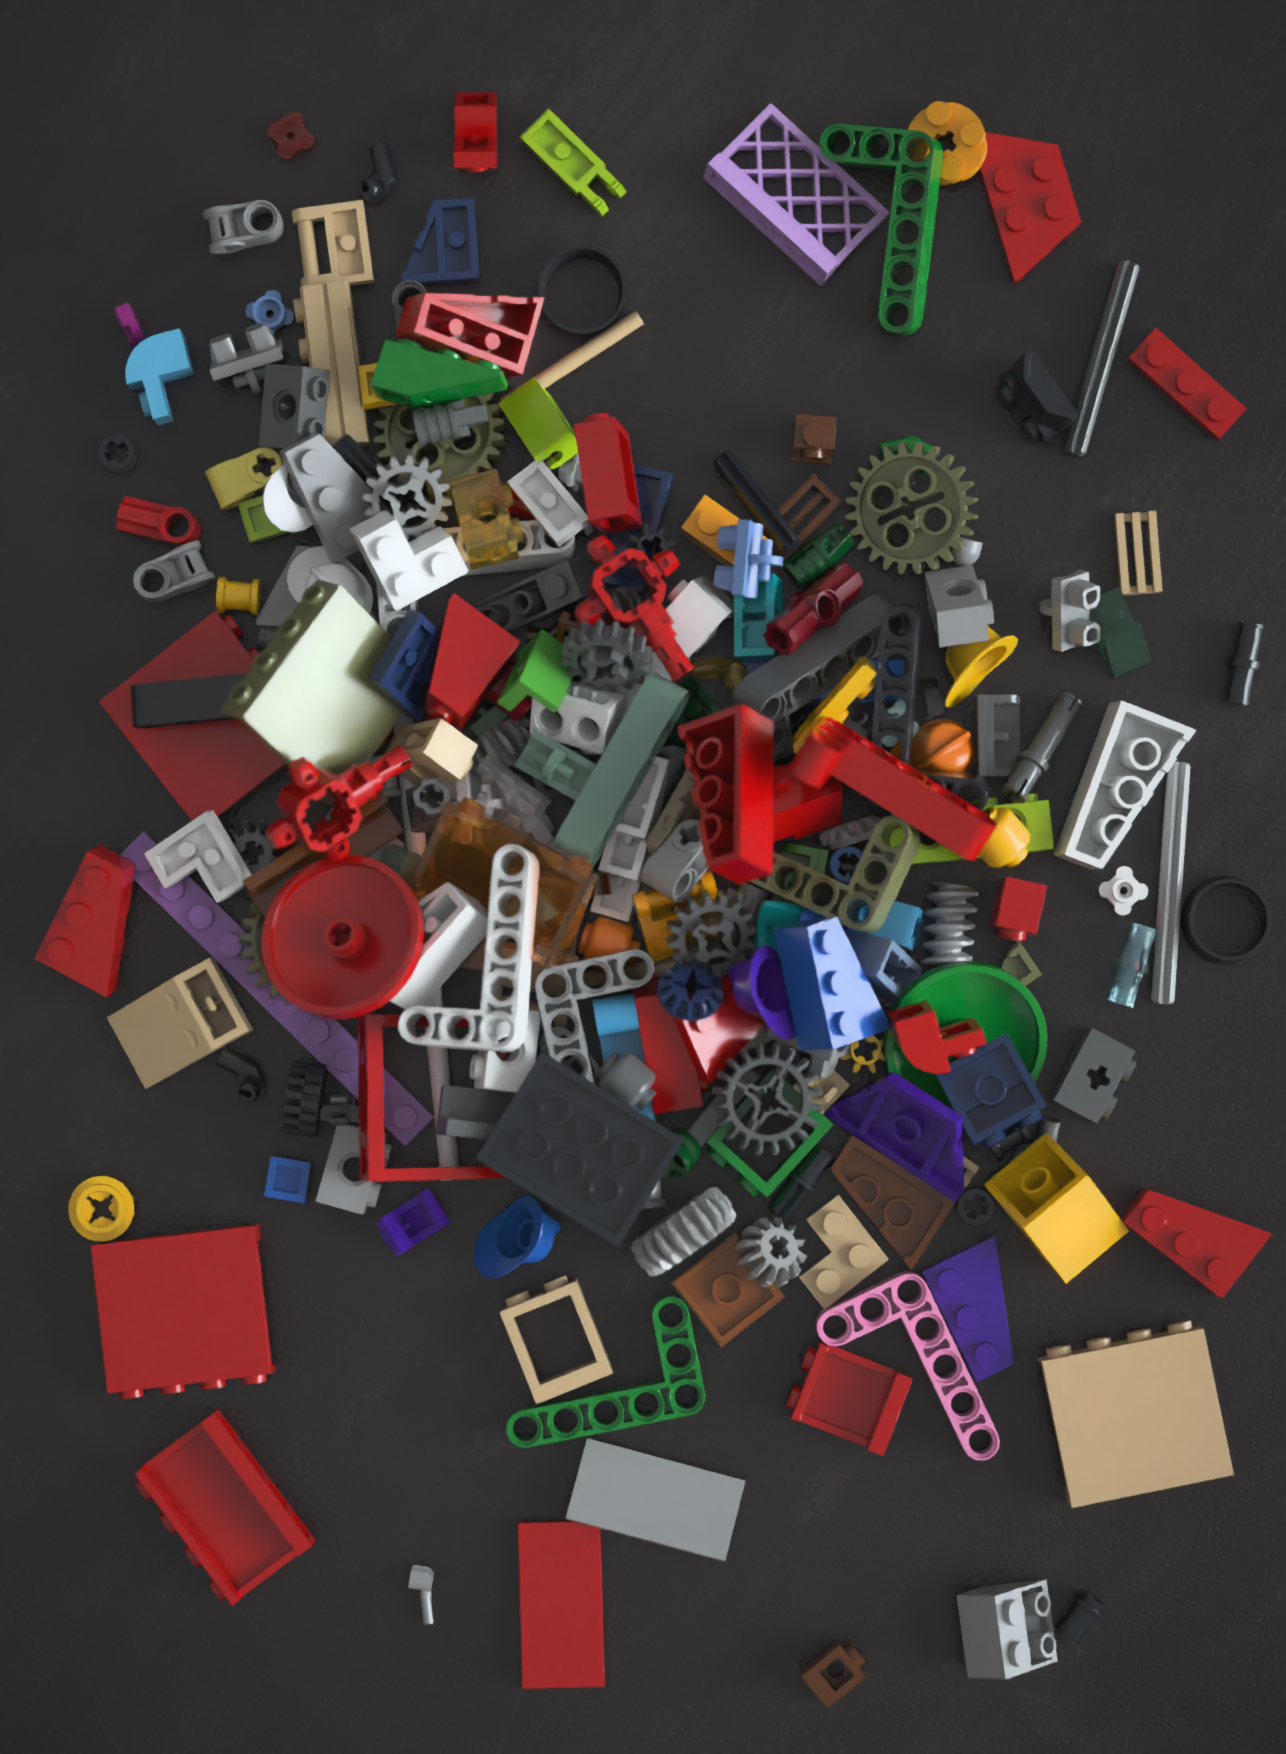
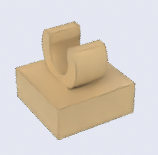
[792,1070,850,1114]

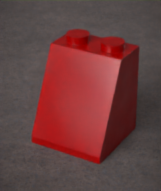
[423,593,521,732]

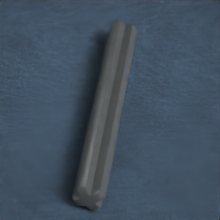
[1064,260,1140,456]

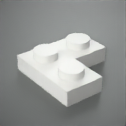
[144,810,252,903]

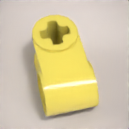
[205,447,284,510]

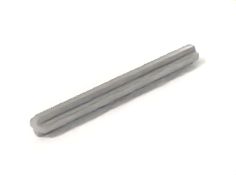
[1151,762,1191,1004]

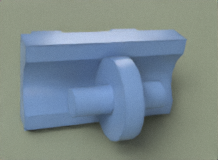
[714,520,783,599]

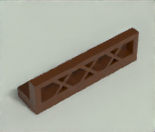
[243,791,404,920]

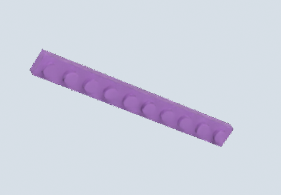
[120,831,434,1146]

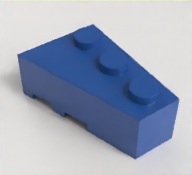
[773,917,891,1051]

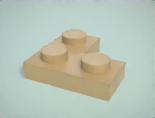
[799,1194,889,1310]

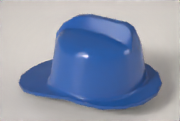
[474,1196,561,1278]

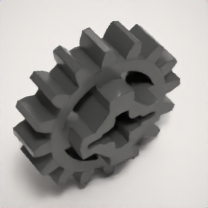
[561,619,652,692]
[665,890,757,977]

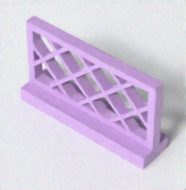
[703,103,889,286]

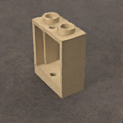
[500,1275,613,1404]

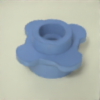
[246,290,294,335]

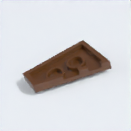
[830,1134,955,1271]

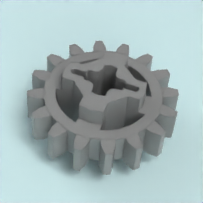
[362,453,452,542]

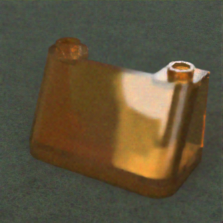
[408,797,598,969]

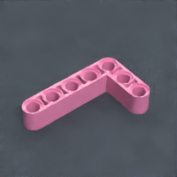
[815,1271,1000,1461]

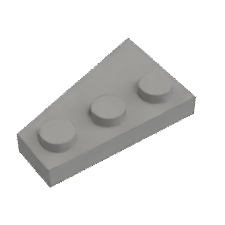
[279,433,391,563]

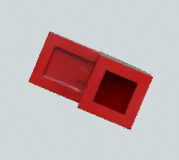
[453,92,497,172]
[887,1000,986,1074]

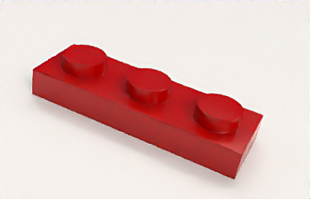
[1127,328,1247,441]

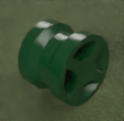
[662,1129,701,1182]

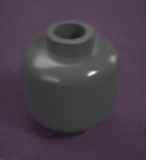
[594,1052,656,1111]

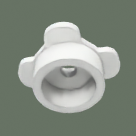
[1099,866,1148,915]

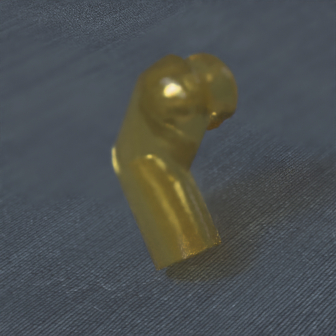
[693,657,748,689]

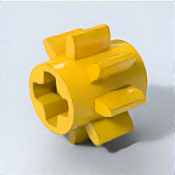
[840,1034,885,1073]

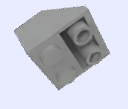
[957,1579,1058,1679]

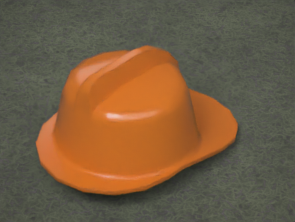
[890,719,975,773]

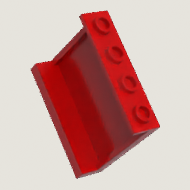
[99,611,286,821]
[91,1224,276,1399]

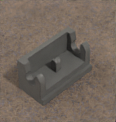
[974,694,1020,779]

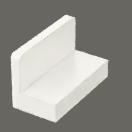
[507,460,594,547]

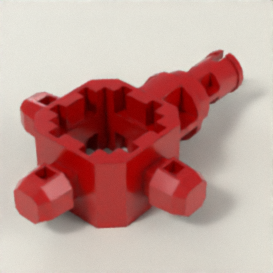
[574,535,695,682]
[265,744,413,862]

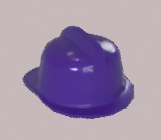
[728,946,796,1039]

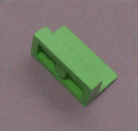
[497,629,573,712]

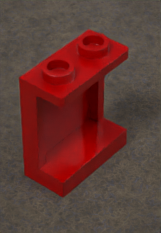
[785,1340,913,1456]

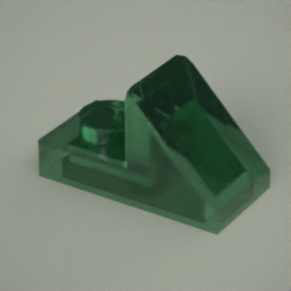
[1089,587,1151,679]

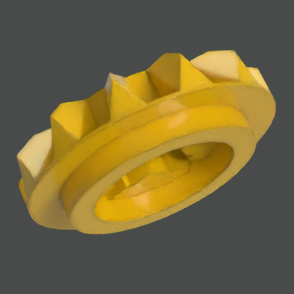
[68,1176,135,1242]

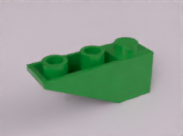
[370,339,508,409]

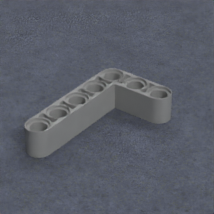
[535,950,654,1085]

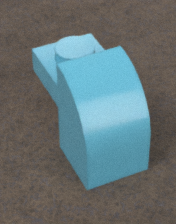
[125,328,195,426]

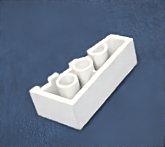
[588,575,734,717]
[1053,700,1196,869]

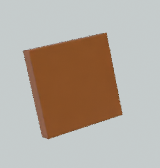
[670,1232,785,1347]

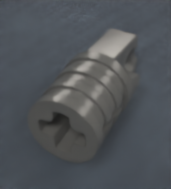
[412,400,489,447]

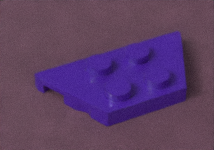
[824,1071,964,1202]

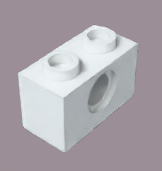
[470,1010,541,1093]

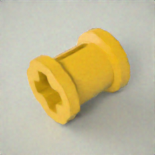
[216,577,261,616]

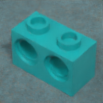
[734,573,784,662]

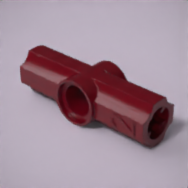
[763,563,864,655]

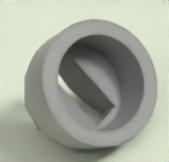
[950,537,983,566]

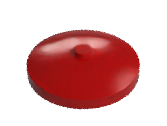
[261,855,424,1019]

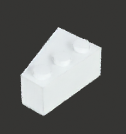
[390,882,489,1010]

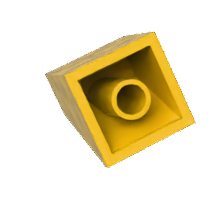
[984,1132,1129,1284]

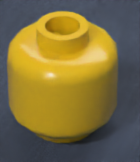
[979,806,1030,868]

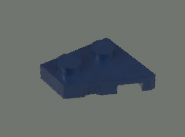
[368,609,441,721]

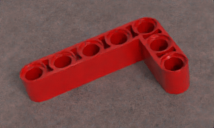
[789,717,997,861]

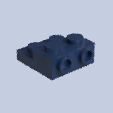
[935,1033,1047,1149]

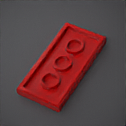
[518,1520,605,1689]

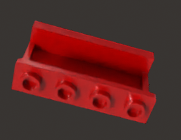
[134,1409,316,1606]

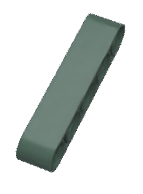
[553,672,690,868]

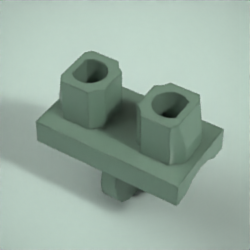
[514,730,597,801]

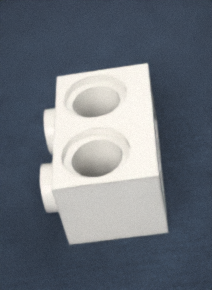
[529,681,625,755]

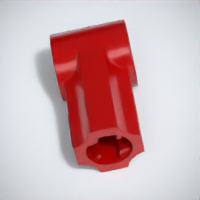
[116,496,202,547]

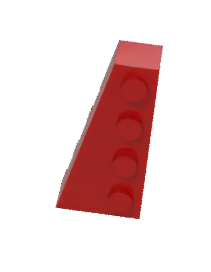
[678,704,774,884]

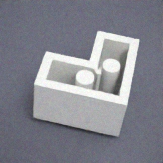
[349,510,469,611]

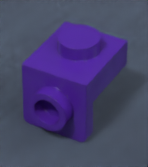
[376,1188,450,1256]

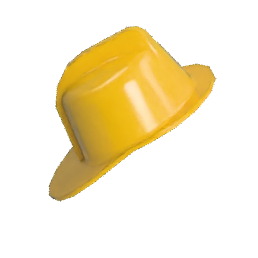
[944,625,1018,708]

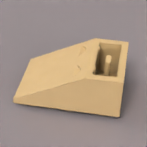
[107,958,253,1089]

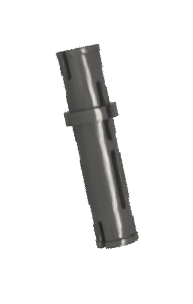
[1002,692,1083,803]

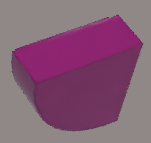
[114,302,145,350]

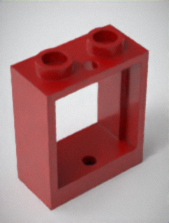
[574,413,643,535]

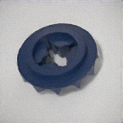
[657,959,724,1021]

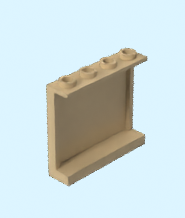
[1038,1320,1234,1508]

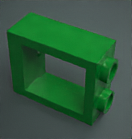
[706,1068,834,1197]

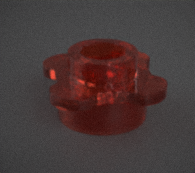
[267,112,315,160]

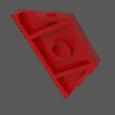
[979,132,1081,284]

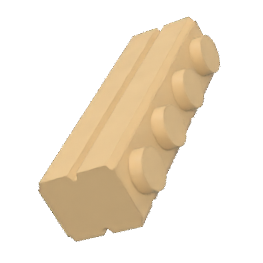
[294,280,371,448]

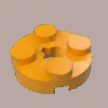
[908,101,987,186]

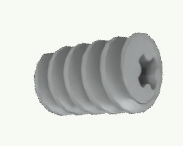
[920,882,979,966]

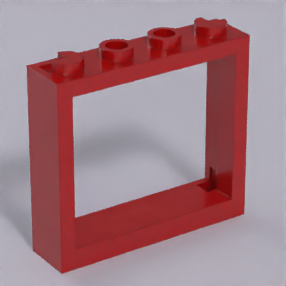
[357,1014,511,1182]

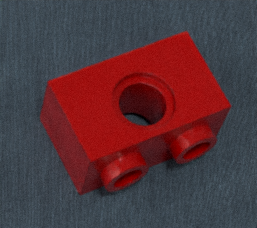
[989,877,1047,942]

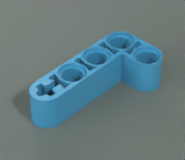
[592,993,655,1121]

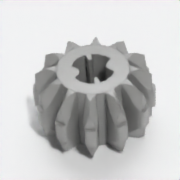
[734,1217,807,1287]

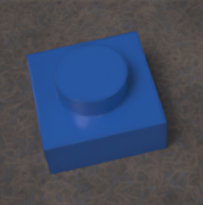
[264,1155,313,1203]

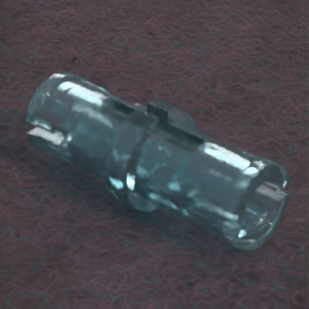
[1108,922,1157,1008]

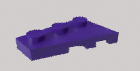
[921,1234,1014,1382]

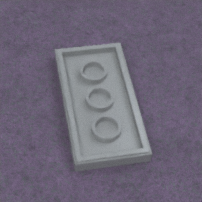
[565,1438,745,1562]

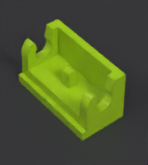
[498,377,578,469]

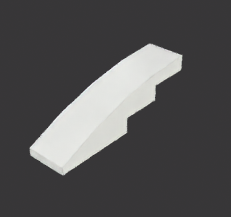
[590,757,671,924]

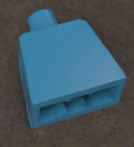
[831,897,926,953]

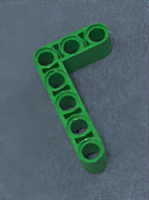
[820,124,943,336]
[506,1294,705,1448]

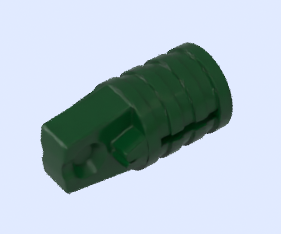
[781,522,855,591]

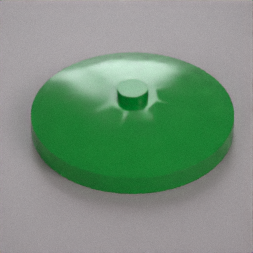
[883,961,1048,1111]

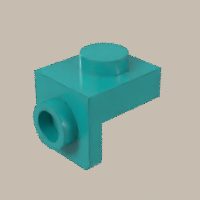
[753,900,802,955]

